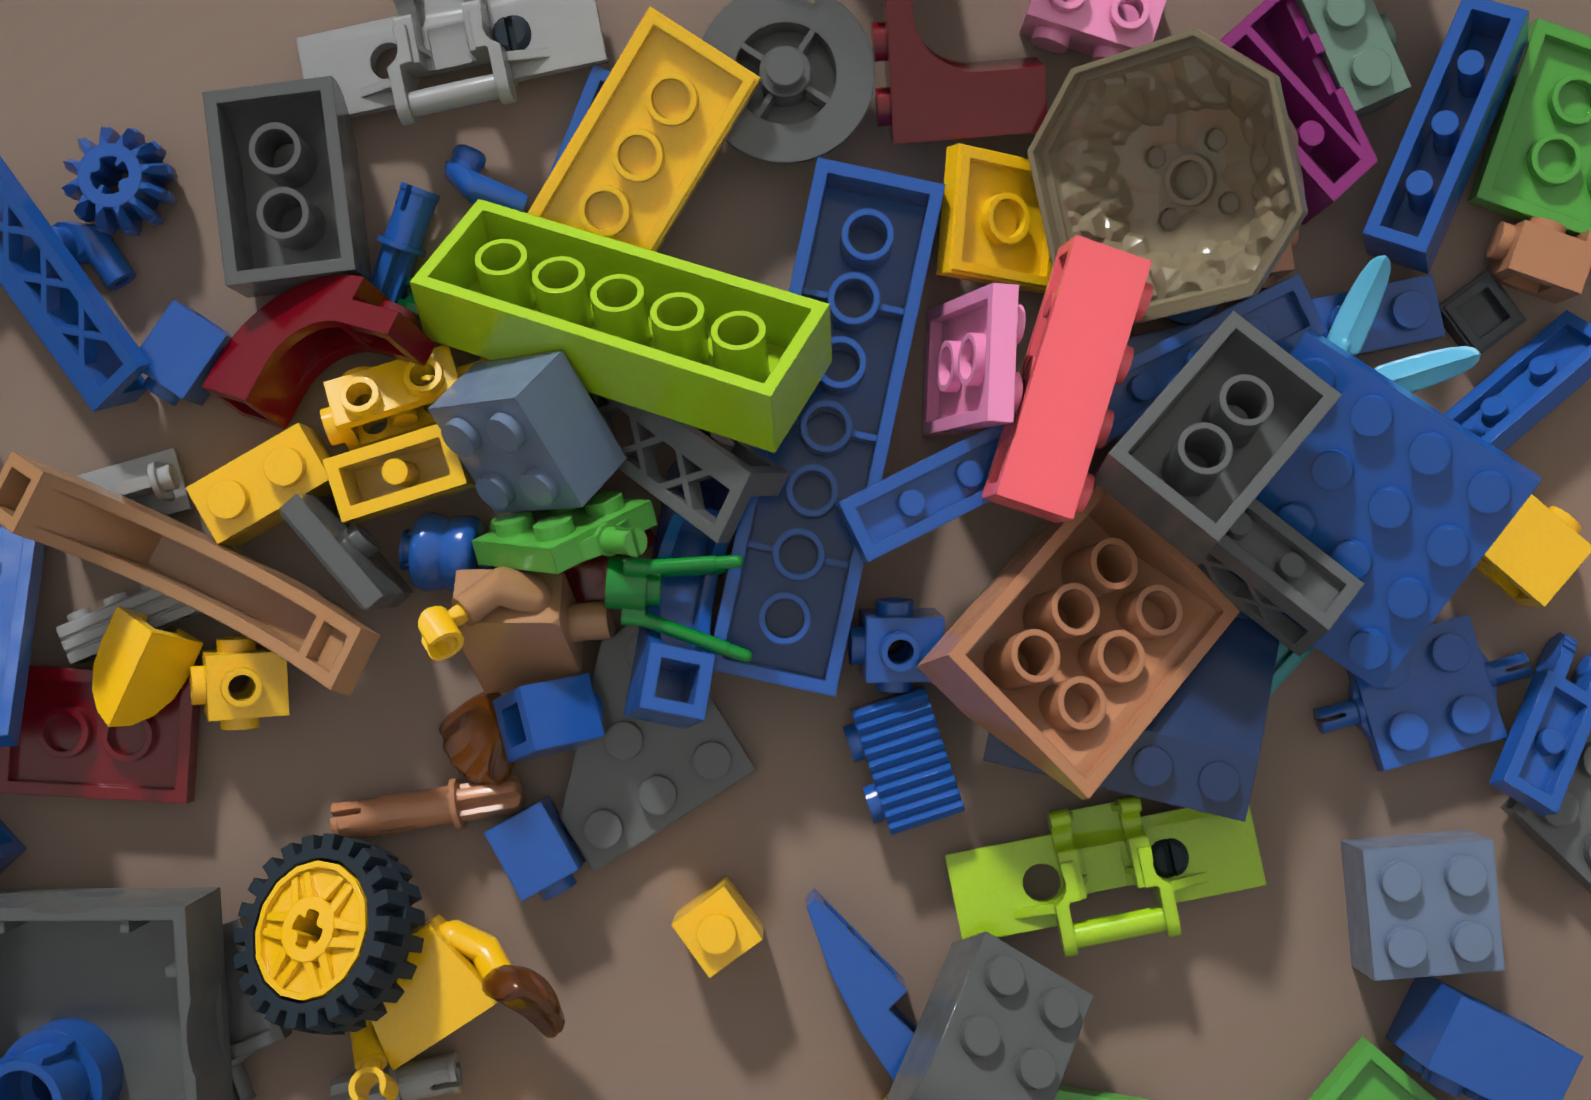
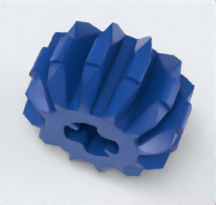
[61,127,178,237]

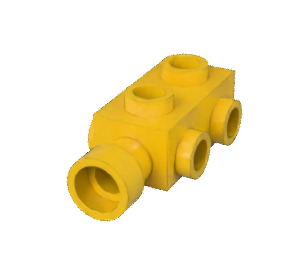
[320,345,492,451]

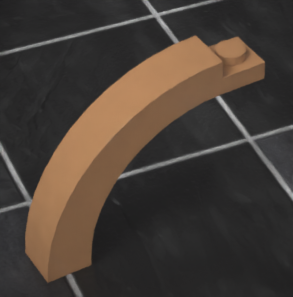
[0,450,381,696]

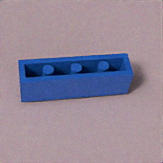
[1362,0,1529,274]

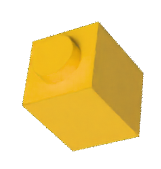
[671,875,764,978]

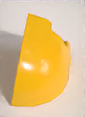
[92,606,204,727]

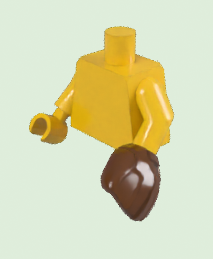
[348,914,565,1100]

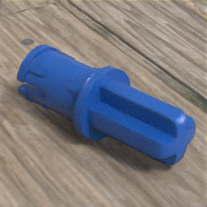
[370,182,440,303]

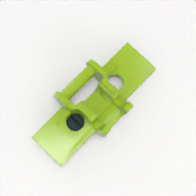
[945,795,1267,957]

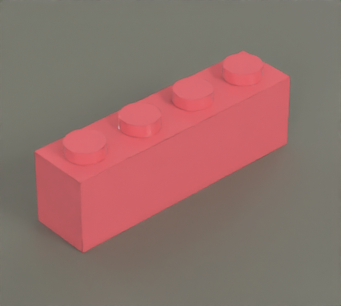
[981,235,1153,523]

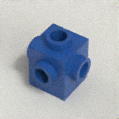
[848,597,945,693]

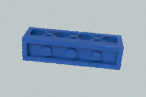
[0,156,151,412]

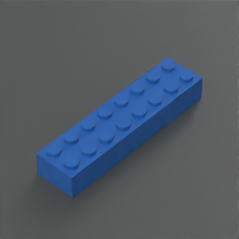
[713,157,946,697]

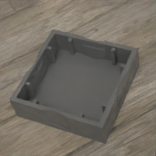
[0,887,234,1100]

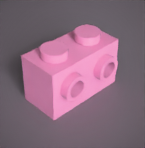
[1019,0,1166,62]

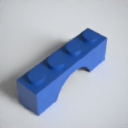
[623,460,737,729]

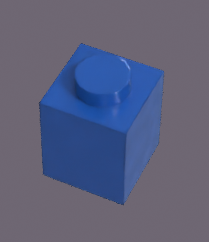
[140,299,233,406]
[493,673,605,764]
[484,795,586,902]

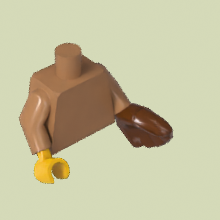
[418,566,615,785]

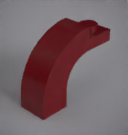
[202,275,436,429]

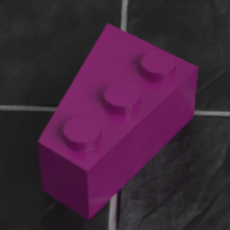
[1219,0,1378,225]

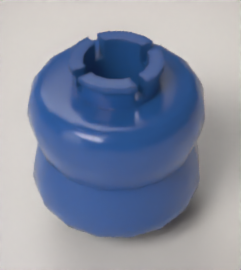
[399,512,495,592]

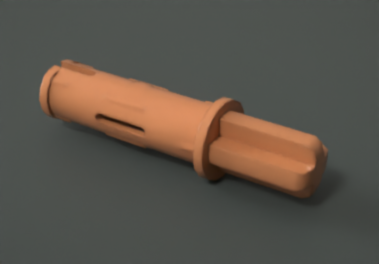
[330,775,524,839]

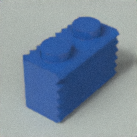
[842,685,965,835]

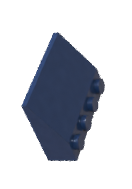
[983,617,1279,822]

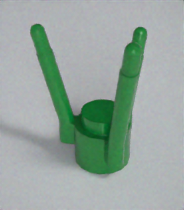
[605,555,753,663]

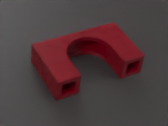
[871,0,1047,144]

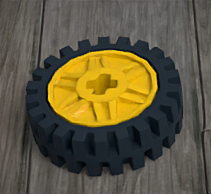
[233,833,425,1035]

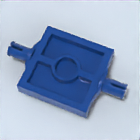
[1313,614,1532,771]

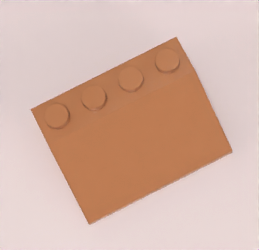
[917,483,1240,800]

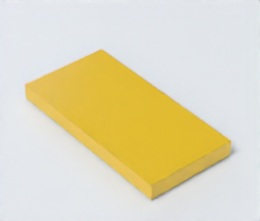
[528,6,762,252]

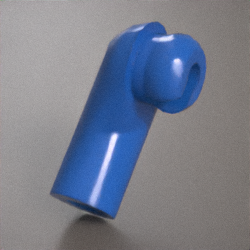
[39,221,136,291]

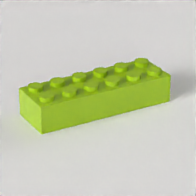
[410,199,832,453]

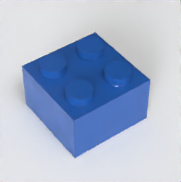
[1385,976,1584,1100]

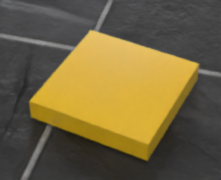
[936,143,1053,294]

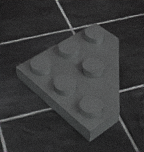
[560,626,756,872]

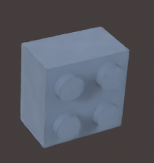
[428,350,627,513]
[1341,830,1505,981]

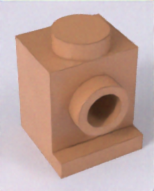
[1485,217,1591,304]

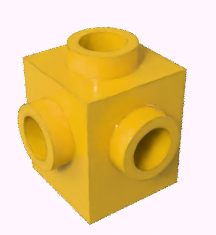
[190,636,289,730]

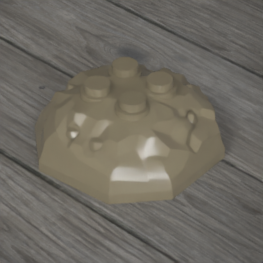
[1027,28,1308,325]

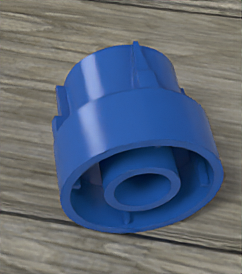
[0,1017,123,1100]

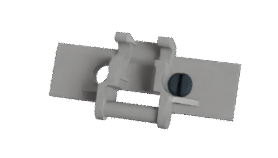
[296,0,609,126]

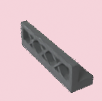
[588,392,789,543]
[1198,499,1364,657]

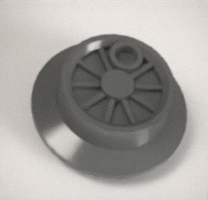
[702,0,875,164]

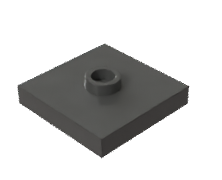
[279,494,414,610]

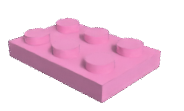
[922,283,1026,437]

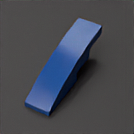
[806,889,917,1081]

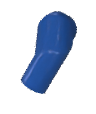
[445,144,528,212]

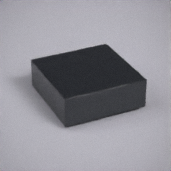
[1439,270,1527,354]

